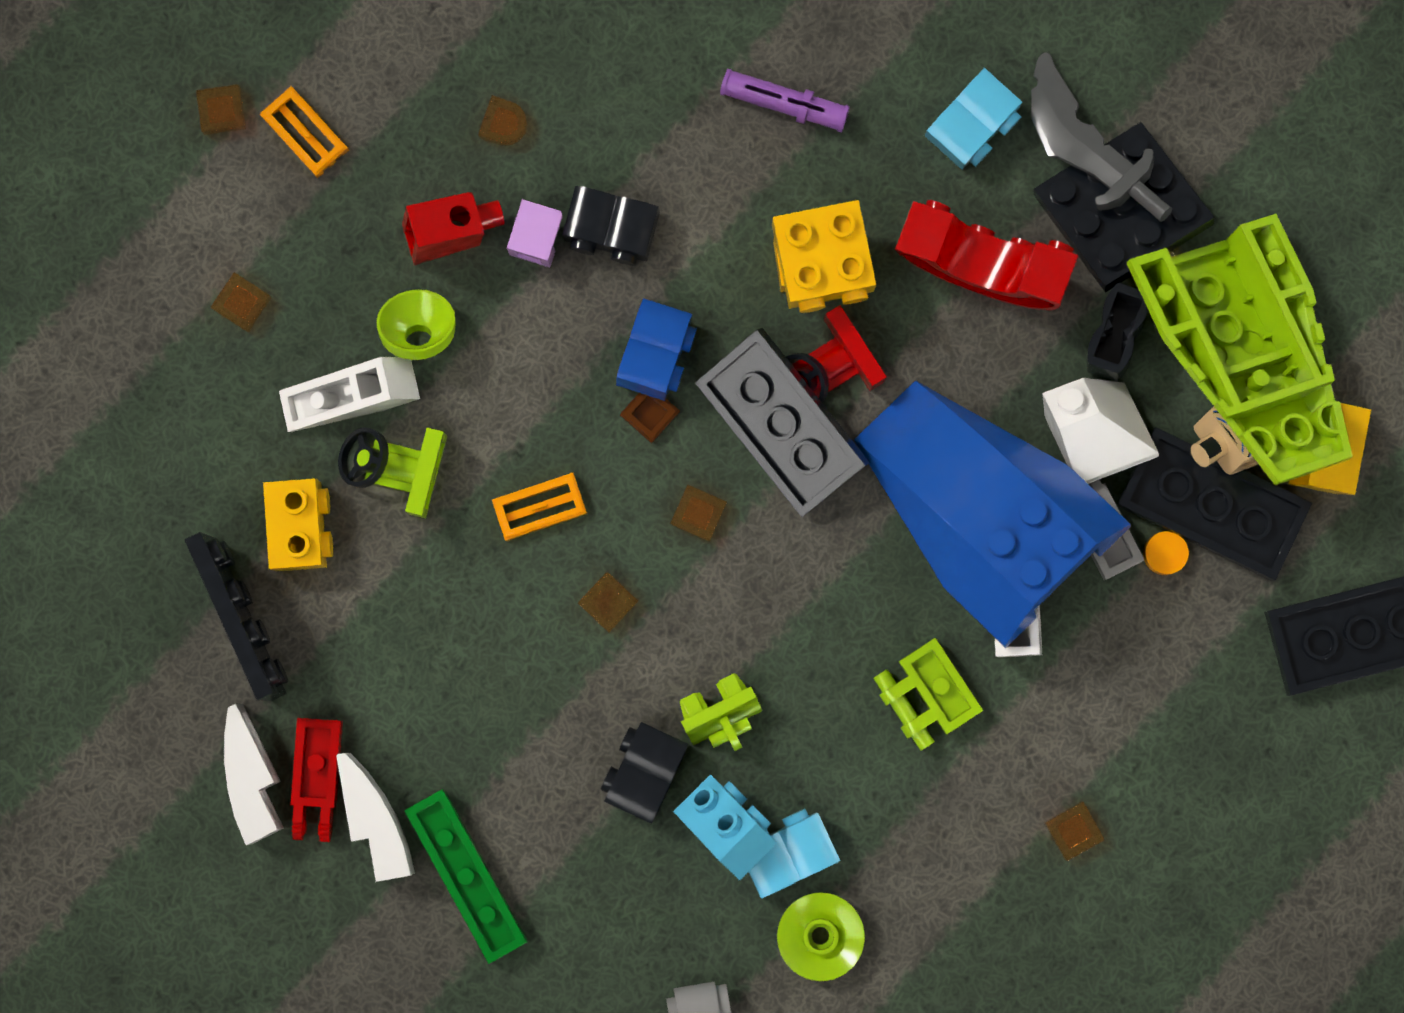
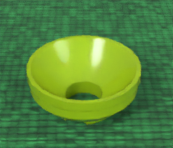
[377,290,456,360]

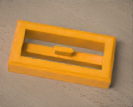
[260,86,349,178]
[492,473,587,541]

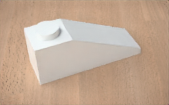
[279,357,420,432]

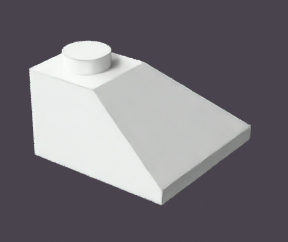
[1042,378,1159,484]

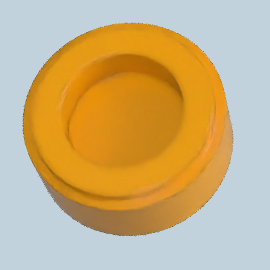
[1143,531,1189,575]

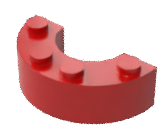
[895,200,1078,310]

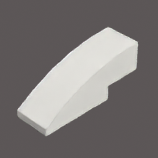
[224,704,284,845]
[336,753,415,882]

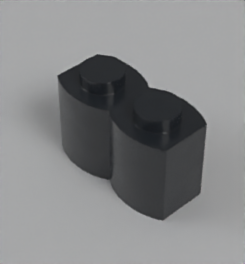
[562,186,660,266]
[1087,283,1148,382]
[601,722,689,824]

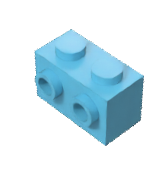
[673,774,777,880]

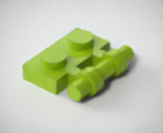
[873,638,983,751]

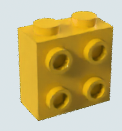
[772,200,876,313]

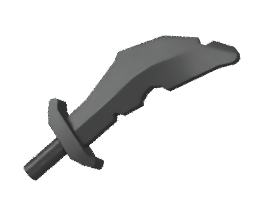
[1031,52,1172,222]

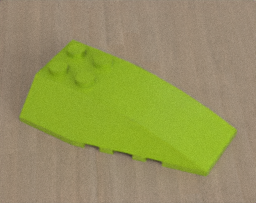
[1126,214,1353,485]

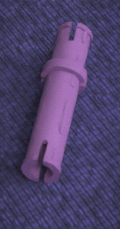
[720,68,850,132]

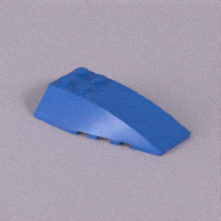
[854,380,1131,648]

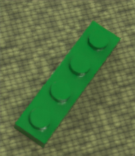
[404,789,528,964]

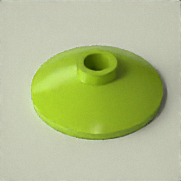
[777,892,865,981]

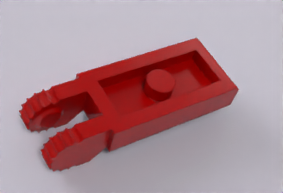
[290,718,343,842]

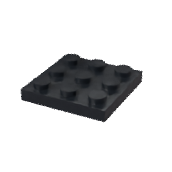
[1033,122,1215,293]

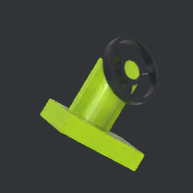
[338,427,447,519]

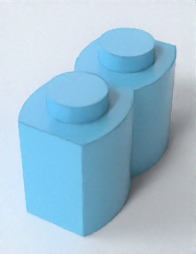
[925,68,1022,170]
[748,809,840,899]

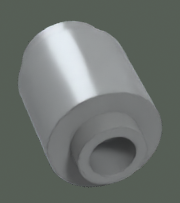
[666,981,731,1013]

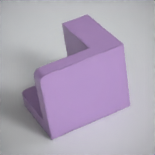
[507,199,563,267]

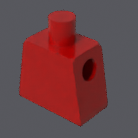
[402,192,505,265]

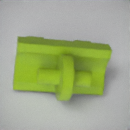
[680,673,762,751]

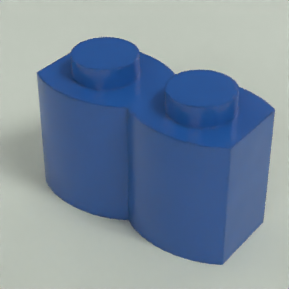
[616,298,697,401]

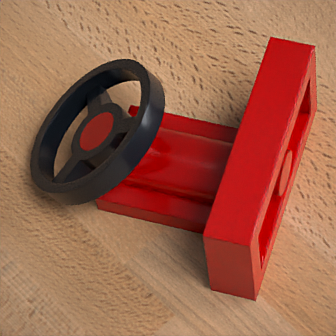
[786,305,887,403]

